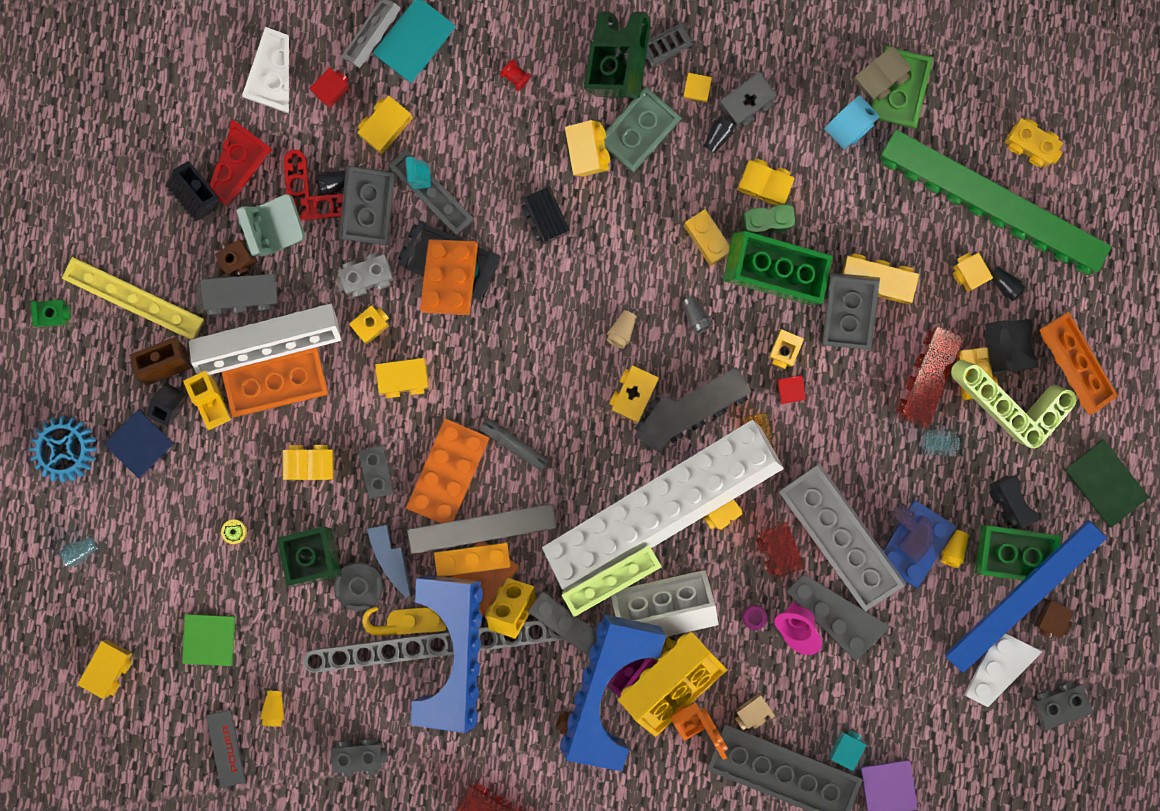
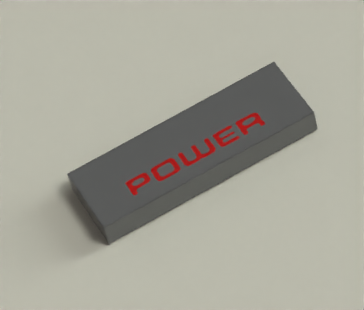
[206,709,247,788]

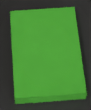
[871,46,933,129]

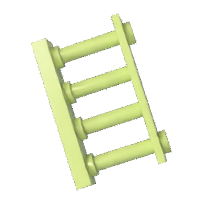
[562,545,661,617]

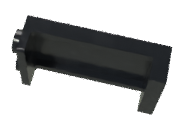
[398,220,501,302]

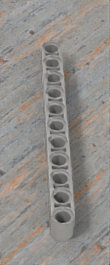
[303,619,564,673]

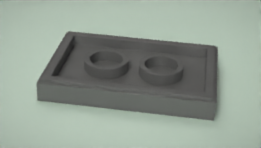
[339,166,395,246]
[822,273,880,350]

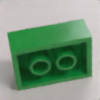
[975,525,1061,581]

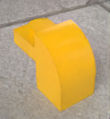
[183,370,231,430]

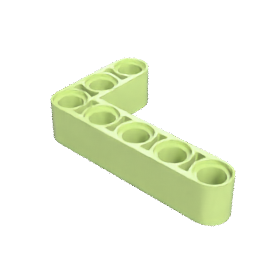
[951,360,1077,449]

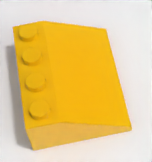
[618,631,727,737]

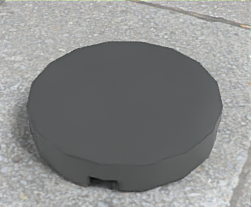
[334,562,383,611]

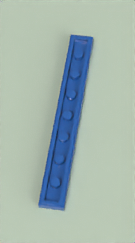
[945,519,1107,673]

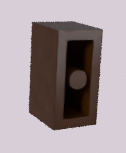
[129,337,192,386]

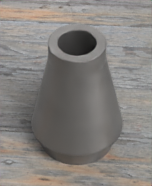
[682,296,712,334]

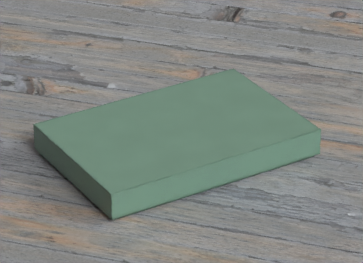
[604,86,682,173]

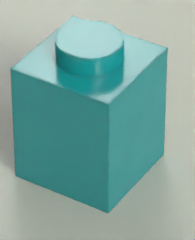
[828,730,867,771]

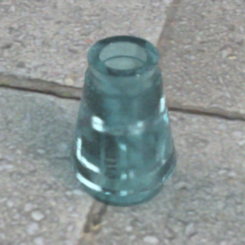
[59,537,98,569]

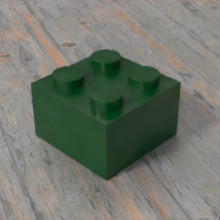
[277,526,342,587]

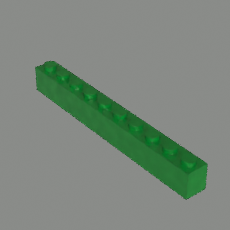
[879,130,1112,276]

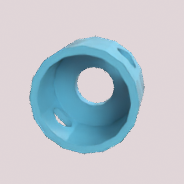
[824,95,880,150]

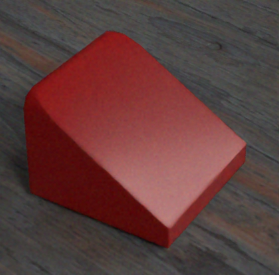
[776,375,805,404]

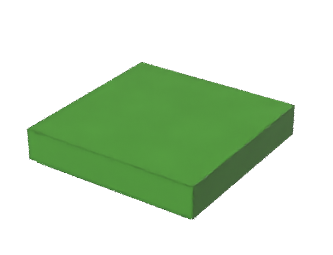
[182,614,236,666]

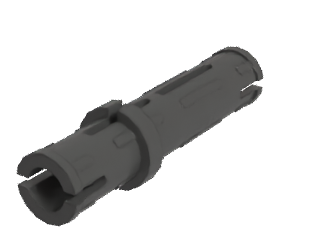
[480,418,549,472]

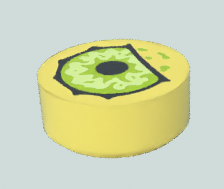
[221,519,247,544]

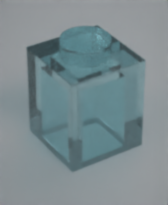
[921,429,960,457]

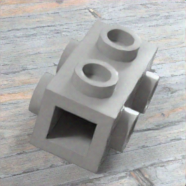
[336,253,394,298]

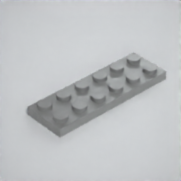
[779,463,906,612]

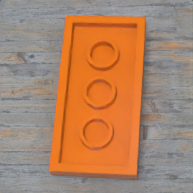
[1039,312,1118,415]
[222,347,329,418]
[406,418,490,524]

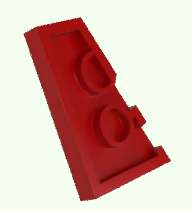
[209,119,272,207]

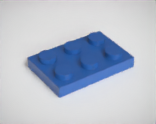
[883,500,957,589]

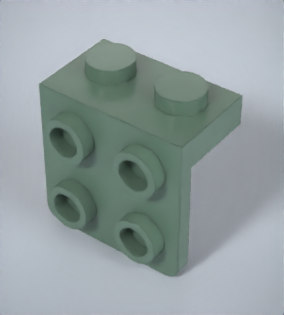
[236,194,305,256]

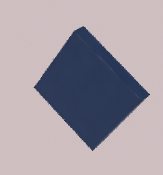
[104,409,175,479]

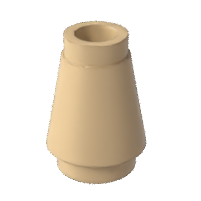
[607,310,636,349]

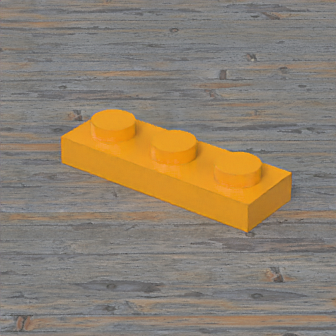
[434,543,511,577]

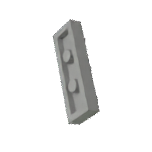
[341,0,401,68]

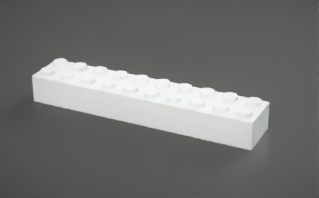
[542,420,784,592]

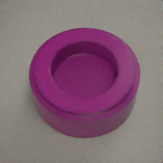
[742,605,767,630]

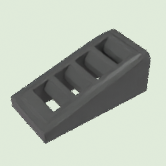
[646,24,693,69]

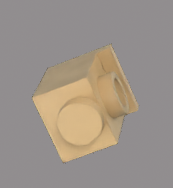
[735,693,775,730]

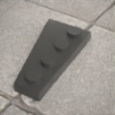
[786,574,891,661]

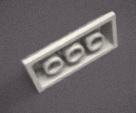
[611,570,719,637]

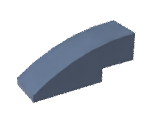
[367,525,412,597]

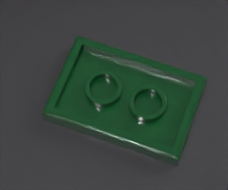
[1064,439,1150,528]

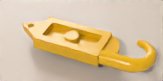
[362,607,447,636]

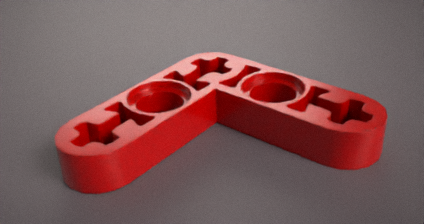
[284,149,343,221]

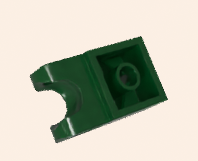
[584,11,651,98]

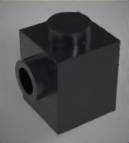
[146,382,187,427]

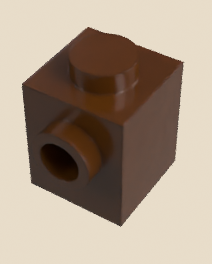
[1034,599,1074,640]

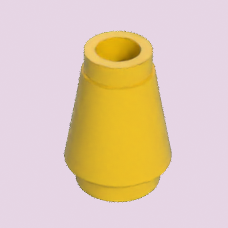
[940,530,969,568]
[260,691,284,727]

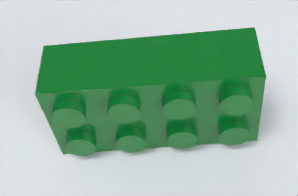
[723,231,833,305]

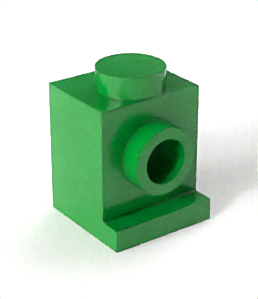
[31,300,71,328]

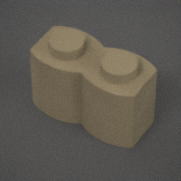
[853,46,912,102]

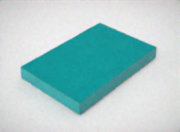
[373,0,456,84]

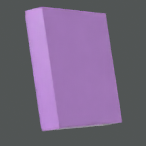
[860,759,918,811]

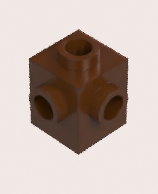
[215,239,258,277]

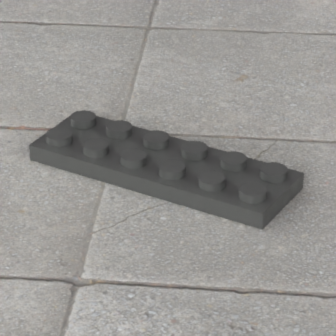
[706,723,863,811]

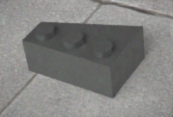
[194,274,278,316]

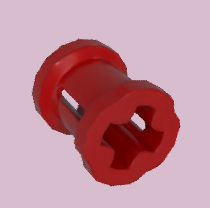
[499,59,532,92]

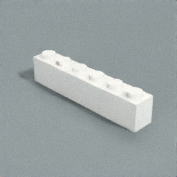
[189,304,341,375]

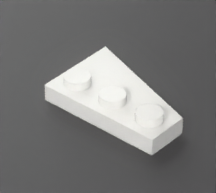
[242,27,289,114]
[965,634,1042,707]

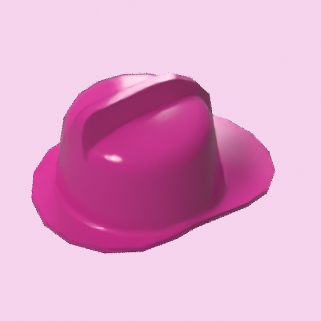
[774,602,822,655]

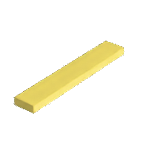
[61,257,205,340]

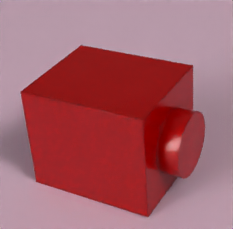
[309,67,350,109]

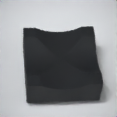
[985,319,1039,373]
[989,475,1040,529]

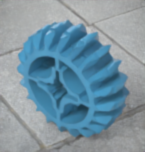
[29,416,97,482]

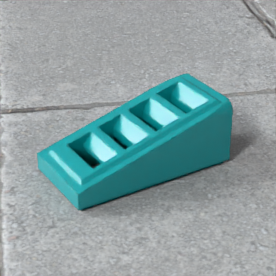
[405,157,431,189]

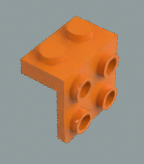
[670,702,728,760]

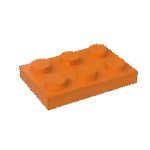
[420,240,478,315]

